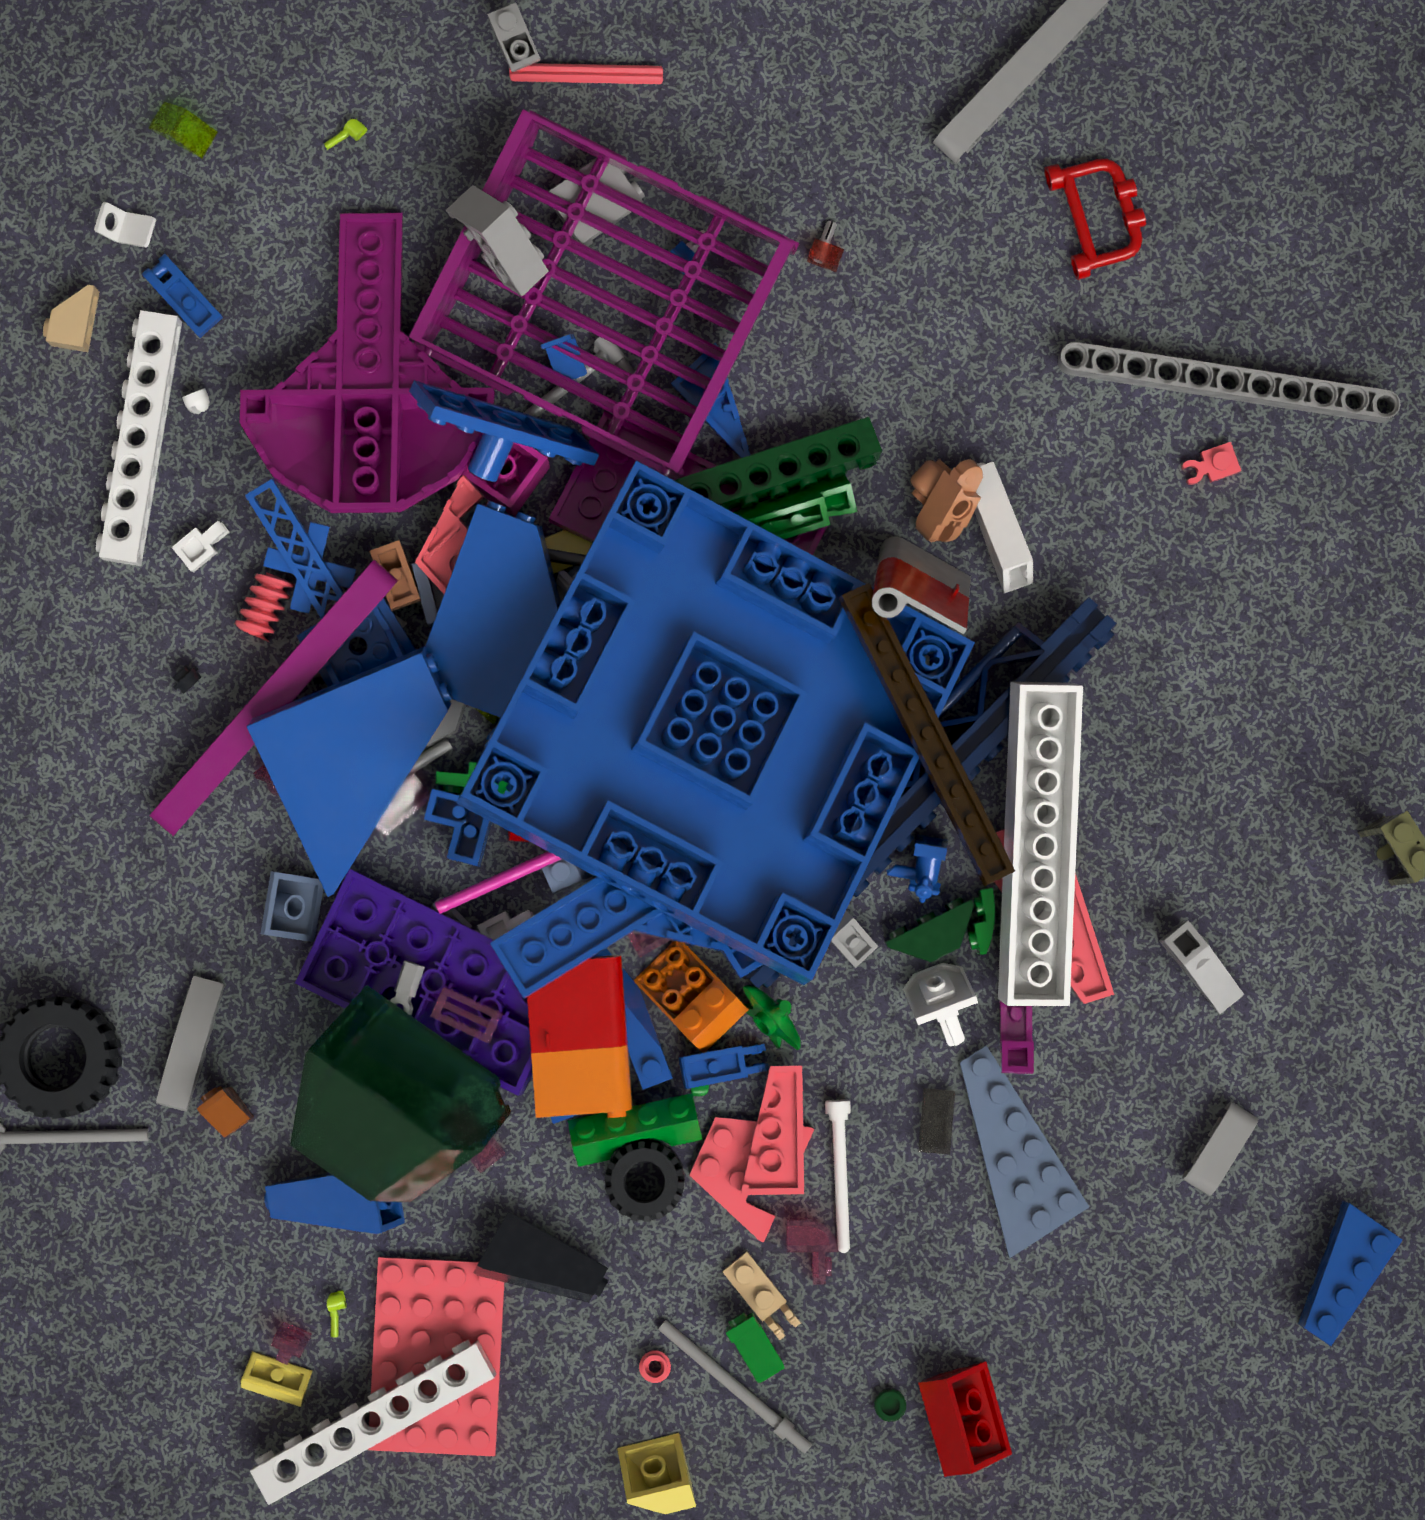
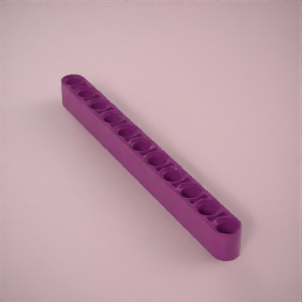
[149,560,398,836]

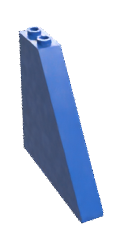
[425,500,561,718]
[246,646,453,897]

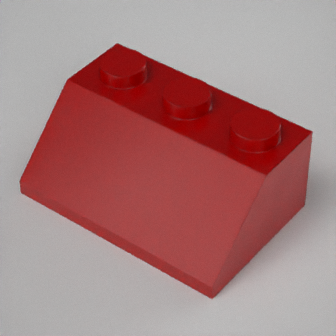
[918,1361,1012,1477]

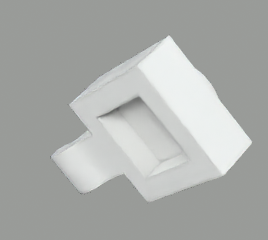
[172,521,230,572]
[477,910,534,940]

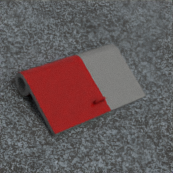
[872,537,971,634]

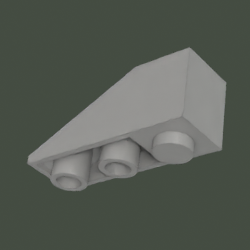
[1159,920,1244,1014]

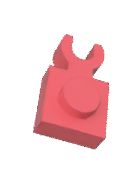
[1181,442,1241,485]

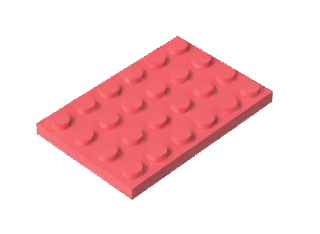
[368,1257,505,1456]

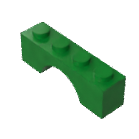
[568,1093,703,1167]

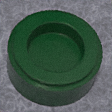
[874,1388,906,1422]

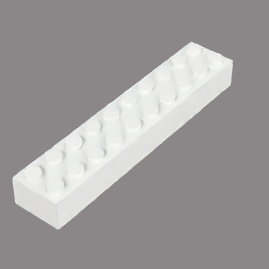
[998,682,1083,1006]

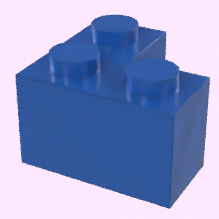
[424,789,492,867]

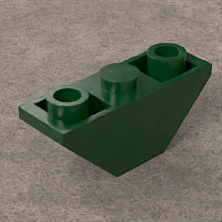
[885,897,974,962]

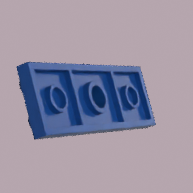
[409,380,599,482]

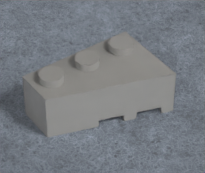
[446,185,549,296]

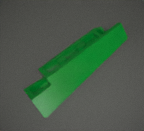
[733,475,858,539]

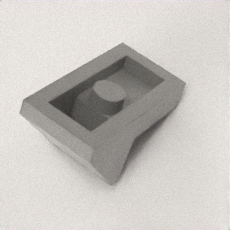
[831,911,878,968]

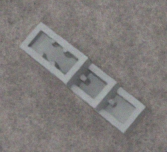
[156,976,224,1112]

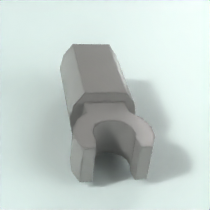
[386,960,425,1019]

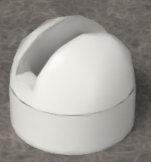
[182,388,210,414]

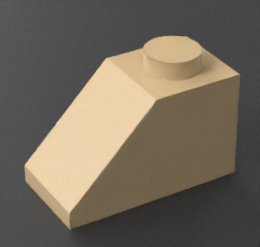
[43,285,100,352]

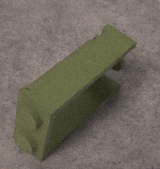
[1358,811,1425,886]

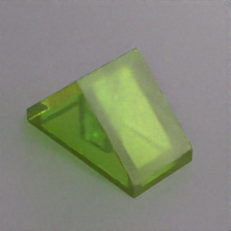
[149,102,218,159]

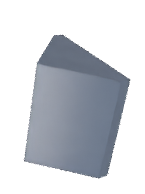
[260,871,323,942]

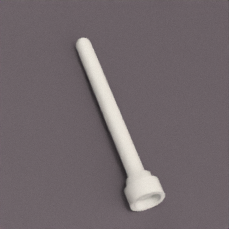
[825,1099,851,1253]

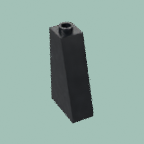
[474,1211,609,1303]

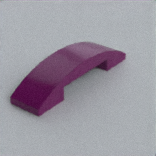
[999,1001,1034,1074]

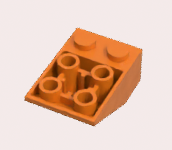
[633,941,749,1053]

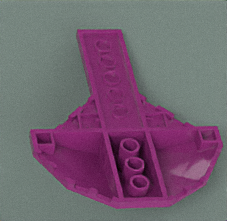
[239,213,495,513]

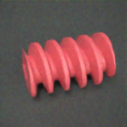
[234,572,295,642]

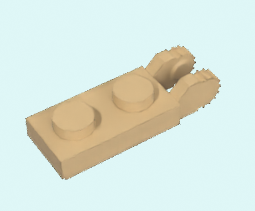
[722,1251,801,1340]

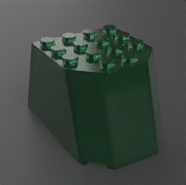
[290,985,511,1202]

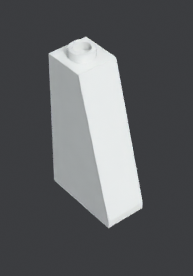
[974,462,1033,593]

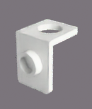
[94,202,156,248]

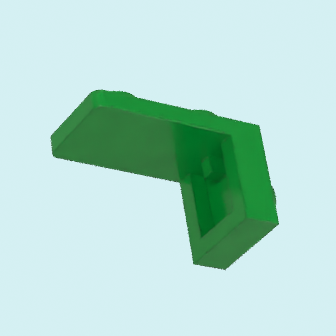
[726,1312,784,1383]

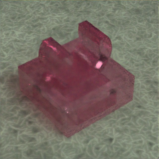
[271,1322,312,1365]

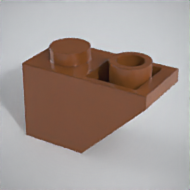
[196,1086,254,1138]

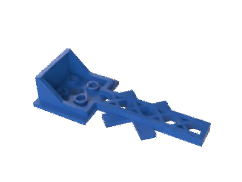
[245,478,416,687]

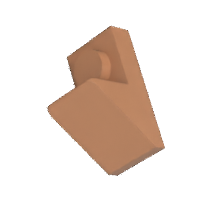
[370,540,421,611]

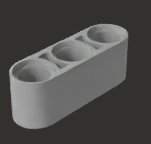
[1182,1101,1259,1196]

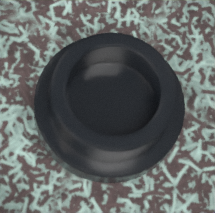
[172,665,202,694]

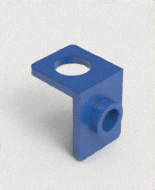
[541,334,587,379]

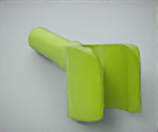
[324,119,368,150]
[326,1291,347,1337]

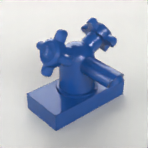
[886,835,948,903]

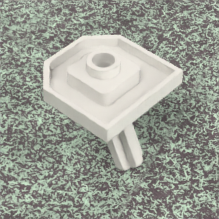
[903,963,978,1046]

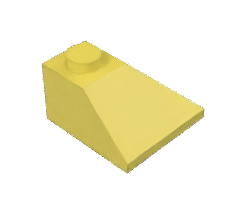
[617,1433,696,1514]

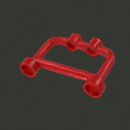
[1044,158,1146,280]

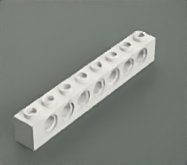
[96,310,182,566]
[250,1340,497,1505]

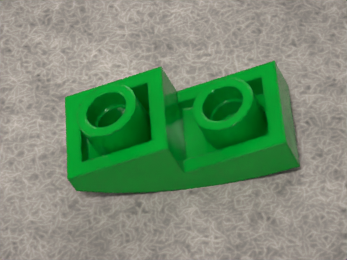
[968,888,995,955]

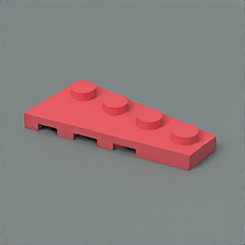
[740,1066,804,1195]

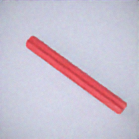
[509,63,663,84]

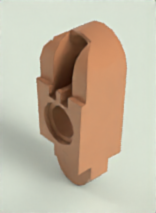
[916,459,983,542]

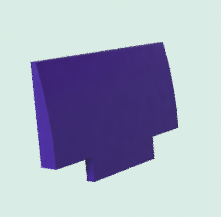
[295,869,533,1096]

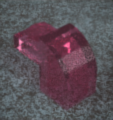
[786,1218,838,1285]

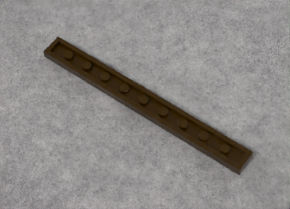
[839,583,1015,887]

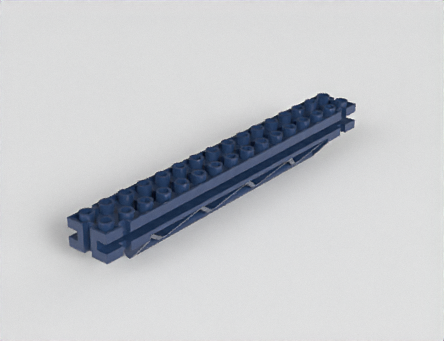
[746,597,1117,989]

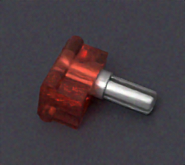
[807,221,844,272]

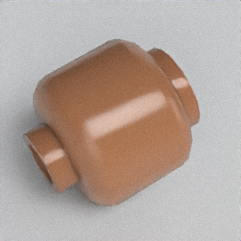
[910,459,952,505]

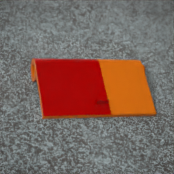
[527,955,632,1118]

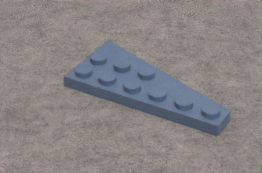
[959,1045,1089,1259]

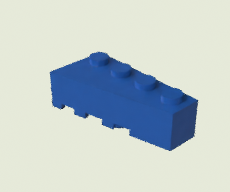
[1298,1201,1402,1346]

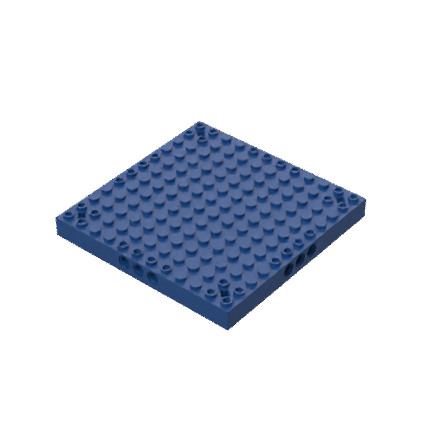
[456,461,975,985]

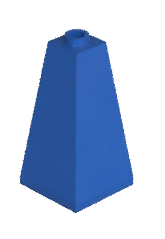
[264,1160,405,1234]

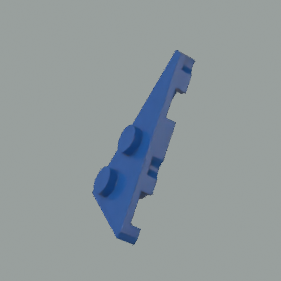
[671,343,750,458]

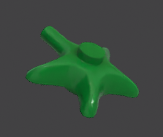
[743,985,801,1050]

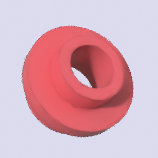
[639,1350,671,1383]

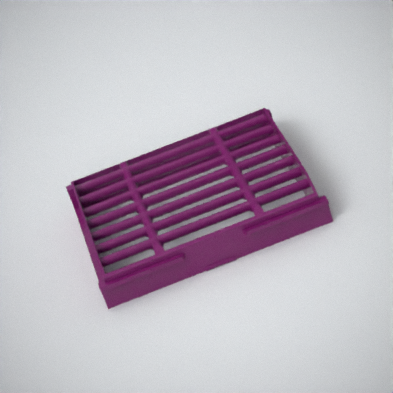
[409,110,799,480]

